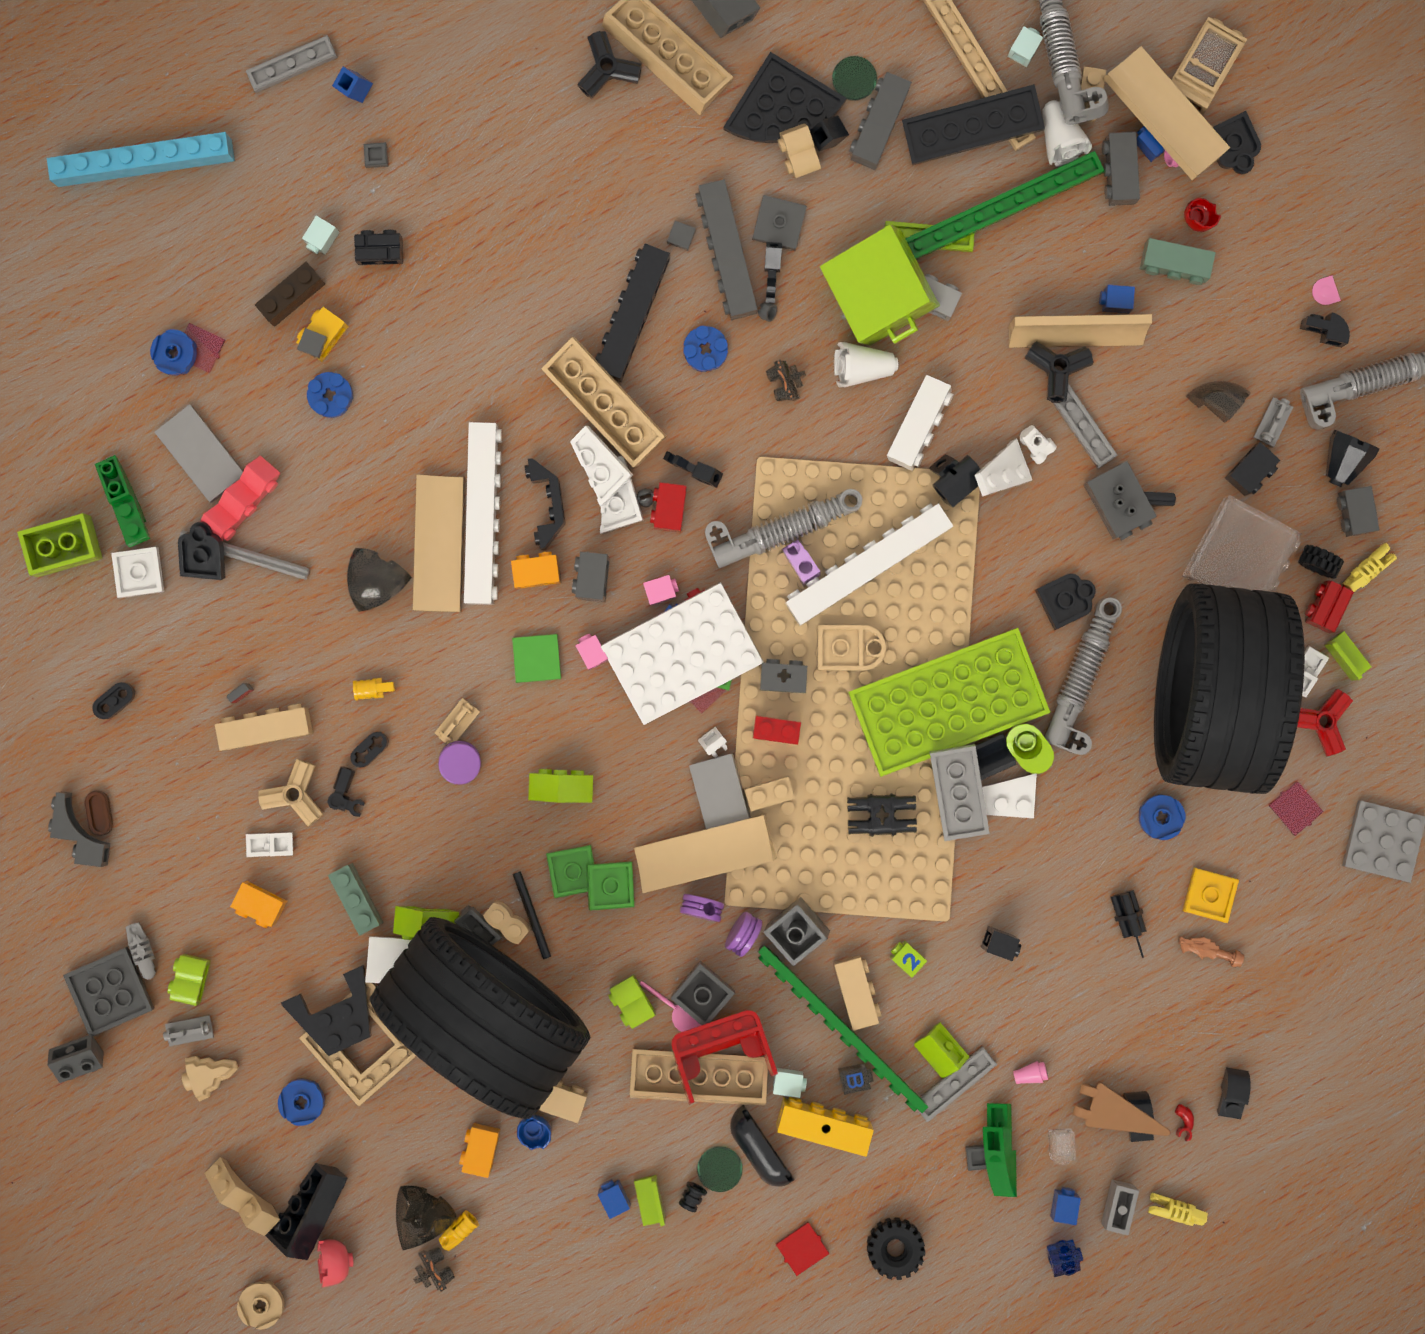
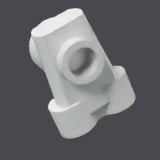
[1020,425,1057,464]

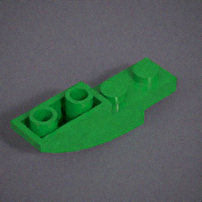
[95,455,150,548]
[983,1103,1017,1197]

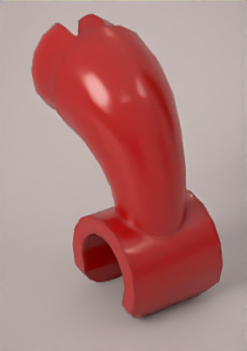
[1175,1104,1194,1141]

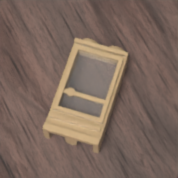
[1171,17,1247,115]

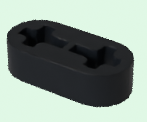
[350,732,389,768]

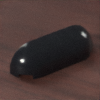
[730,1105,795,1187]

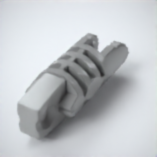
[126,922,156,980]

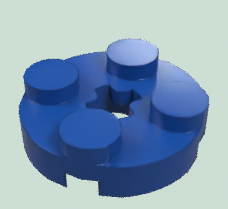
[684,326,728,372]
[150,329,197,376]
[307,372,353,418]
[1139,795,1186,840]
[278,1079,325,1126]

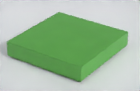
[512,634,561,683]
[546,845,595,898]
[586,861,634,911]

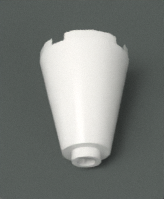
[1042,100,1092,167]
[834,342,898,388]

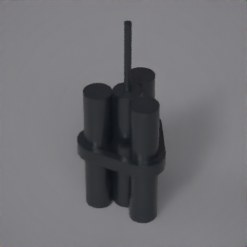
[1110,890,1147,958]

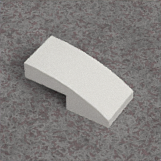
[1302,645,1329,698]
[246,832,293,857]

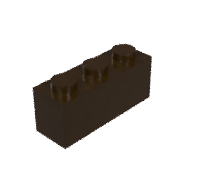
[255,261,325,327]

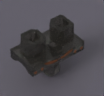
[766,360,806,402]
[413,1247,455,1292]

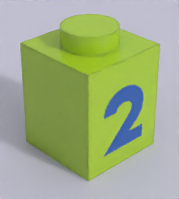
[890,941,927,978]

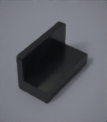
[976,734,1017,781]

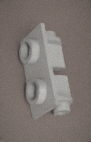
[1253,397,1293,447]
[163,1015,214,1046]

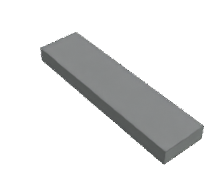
[246,35,338,93]
[1053,384,1118,469]
[917,1046,997,1122]

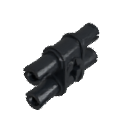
[847,793,917,837]

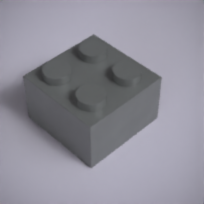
[572,551,610,602]
[764,897,830,966]
[670,961,735,1025]

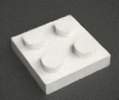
[111,547,164,598]

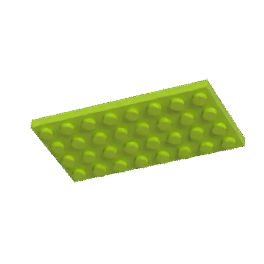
[848,628,1050,777]

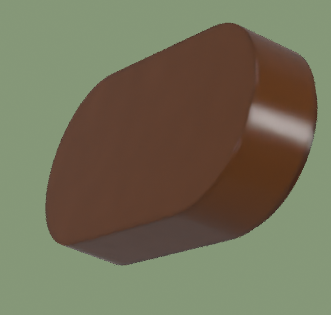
[85,791,113,836]

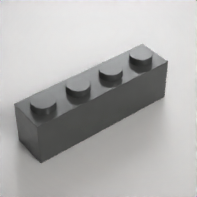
[849,72,912,170]

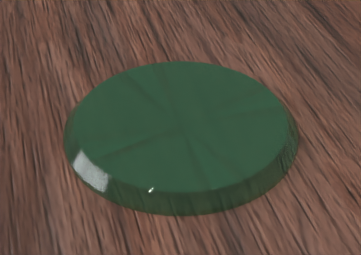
[832,56,877,101]
[697,1146,742,1192]

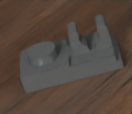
[455,905,502,945]

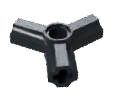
[577,31,642,99]
[1025,341,1094,403]

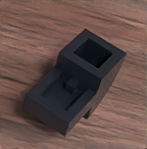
[1300,312,1350,348]
[1217,1067,1251,1119]
[1124,1091,1154,1142]

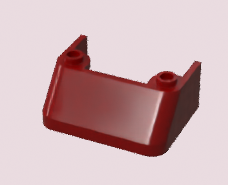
[671,1010,778,1105]

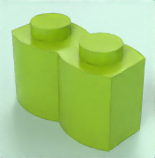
[167,954,211,1006]
[608,974,656,1029]

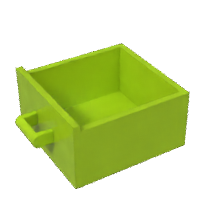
[820,224,940,346]

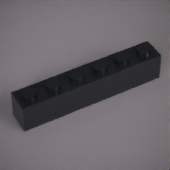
[595,244,670,382]

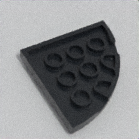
[723,52,847,143]

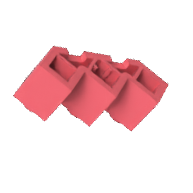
[200,455,280,541]

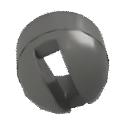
[757,302,777,322]
[637,488,654,507]

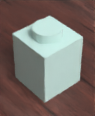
[1007,26,1043,67]
[302,216,339,255]
[773,1068,807,1098]

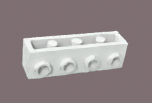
[887,375,954,471]

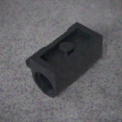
[929,454,981,507]

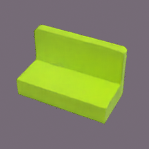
[1324,631,1372,681]
[914,1022,969,1078]
[634,1175,666,1226]

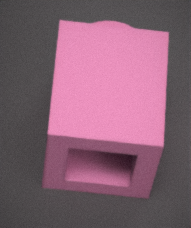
[643,575,679,606]
[575,634,608,670]

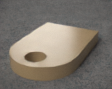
[818,625,886,671]

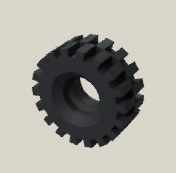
[867,1217,925,1280]

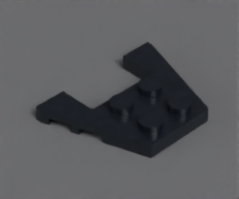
[281,965,372,1056]

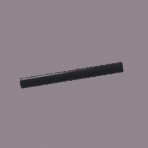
[512,871,551,959]

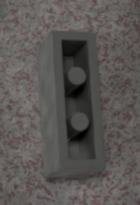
[1102,132,1140,206]

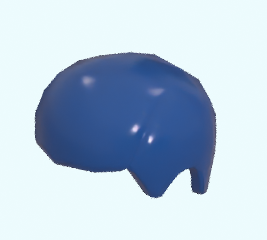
[517,1115,552,1150]

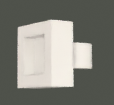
[698,727,728,758]

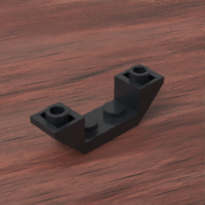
[525,458,565,550]

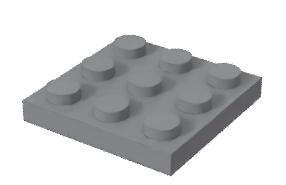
[1342,800,1425,883]

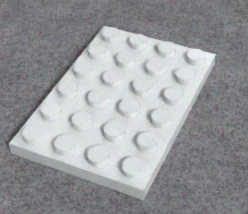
[601,582,763,725]

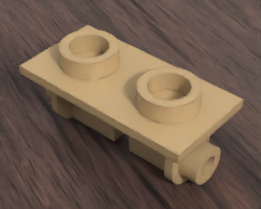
[435,698,480,744]

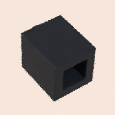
[810,116,849,151]

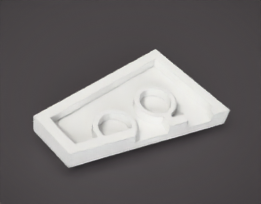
[570,426,633,506]
[975,438,1032,497]
[600,456,644,534]
[982,774,1037,818]

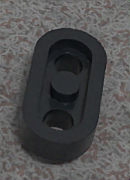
[92,682,135,719]

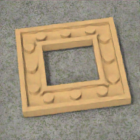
[299,982,416,1107]

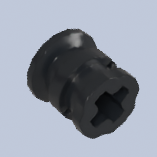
[679,1181,707,1212]

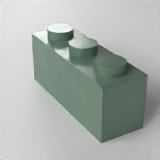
[1139,238,1216,285]
[328,863,384,936]

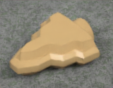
[182,1056,239,1102]

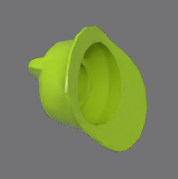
[1006,724,1054,774]

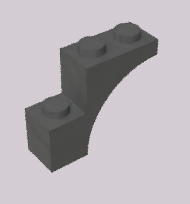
[48,792,111,867]

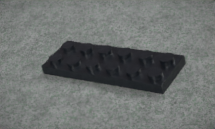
[902,84,1045,165]

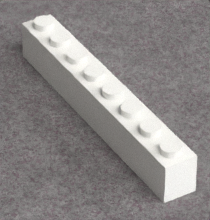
[464,422,502,605]
[785,503,953,626]

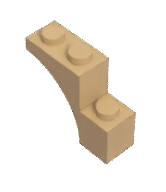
[204,1157,280,1236]

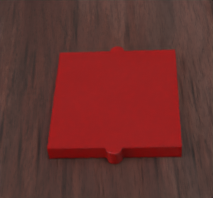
[776,1222,829,1276]

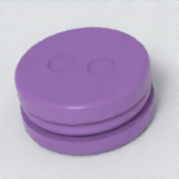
[438,741,481,785]
[680,894,724,922]
[725,912,762,957]

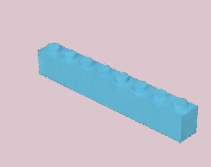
[47,132,235,187]

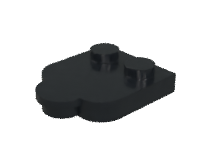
[1213,111,1261,174]
[178,522,225,580]
[1035,574,1096,630]

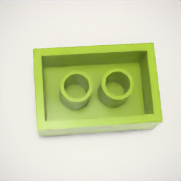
[17,513,103,577]

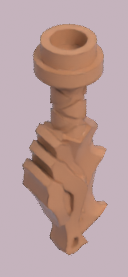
[1178,936,1244,967]

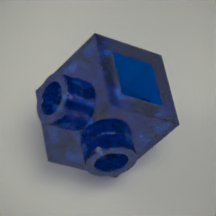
[1046,1239,1083,1277]

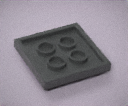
[63,947,154,1036]

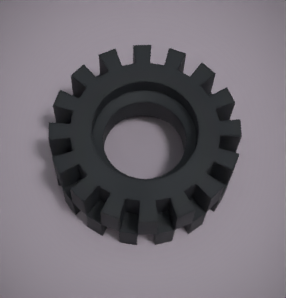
[1298,545,1344,579]

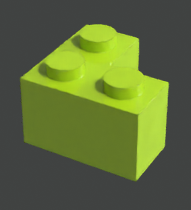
[528,769,593,803]
[393,906,459,940]

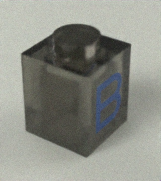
[838,1063,874,1095]

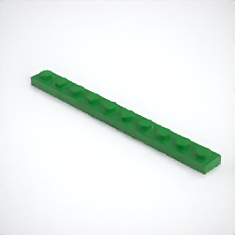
[905,151,1105,260]
[758,944,928,1113]

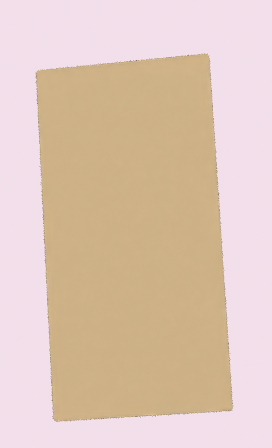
[725,457,980,922]

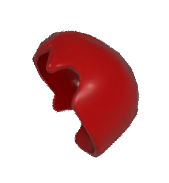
[1184,198,1221,232]

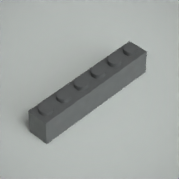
[695,179,757,320]

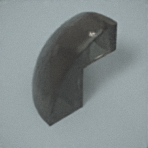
[1186,381,1251,423]
[347,548,412,612]
[396,1186,457,1251]

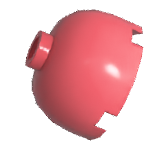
[317,1239,353,1288]

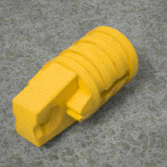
[353,678,395,701]
[438,1210,479,1251]

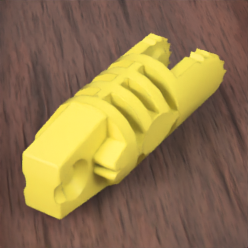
[1343,543,1397,592]
[1148,1193,1208,1226]

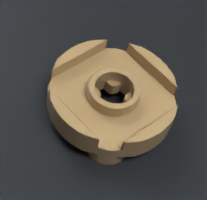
[237,1281,284,1330]

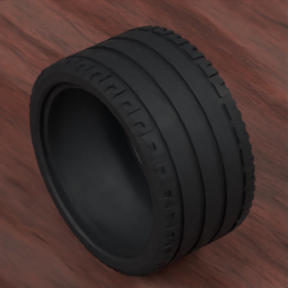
[1154,583,1305,794]
[370,917,591,1119]

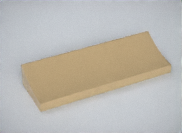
[602,0,733,115]
[1103,46,1230,180]
[1008,314,1152,348]
[541,337,666,468]
[413,475,465,612]
[634,814,776,893]
[630,1049,768,1106]

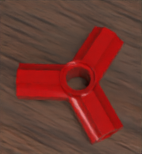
[1297,689,1353,757]

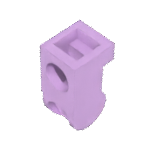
[782,539,821,586]

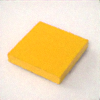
[1182,868,1239,923]

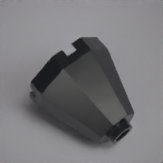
[1326,430,1380,487]

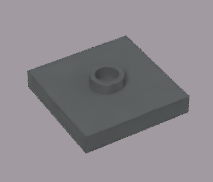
[752,195,807,251]

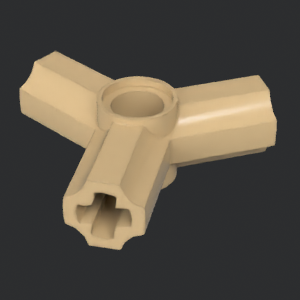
[258,759,324,827]

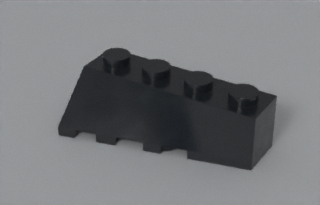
[265,1163,348,1260]

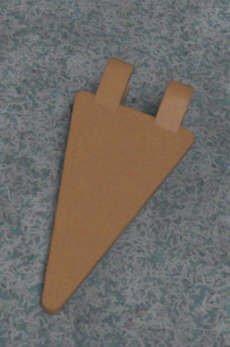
[1072,1083,1171,1136]

